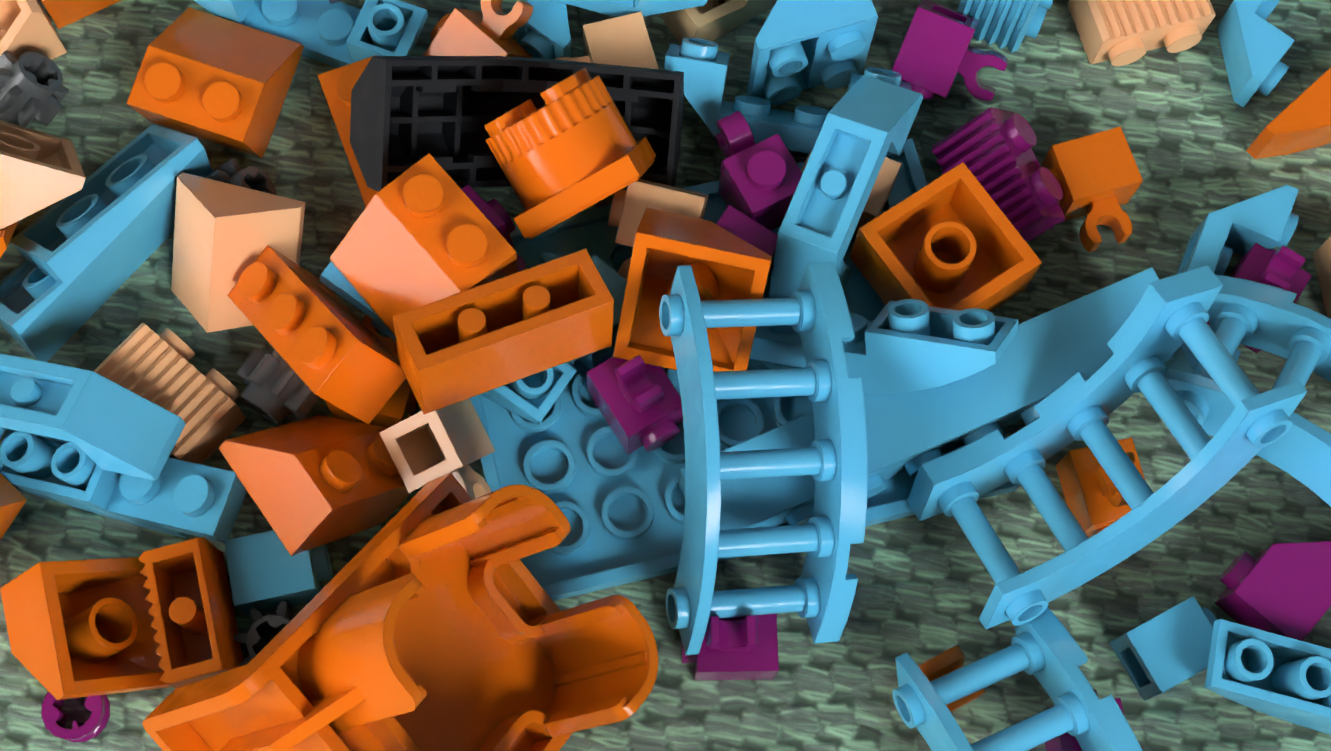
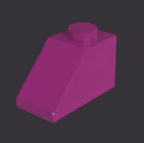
[1214,541,1331,641]

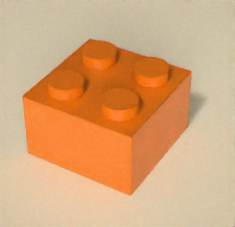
[849,162,1042,312]

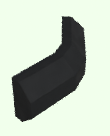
[350,56,684,195]

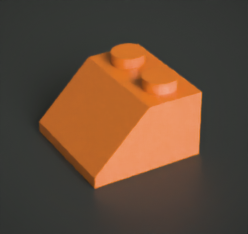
[126,7,304,158]
[330,153,518,336]
[218,415,413,556]

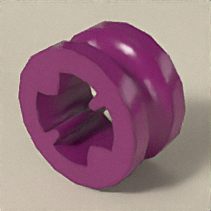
[41,691,110,743]

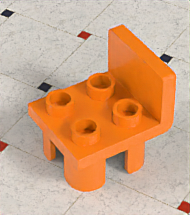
[142,473,658,751]

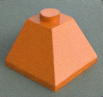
[613,207,772,372]
[0,557,171,700]

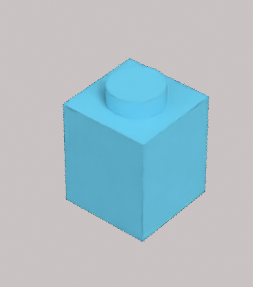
[224,530,333,616]
[1110,596,1217,701]

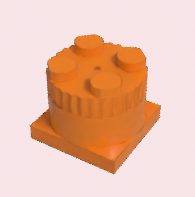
[484,68,656,239]

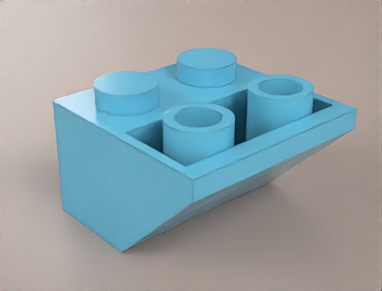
[747,0,878,105]

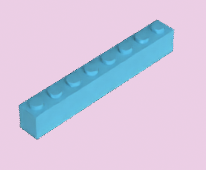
[679,267,1176,530]

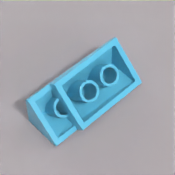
[0,124,212,362]

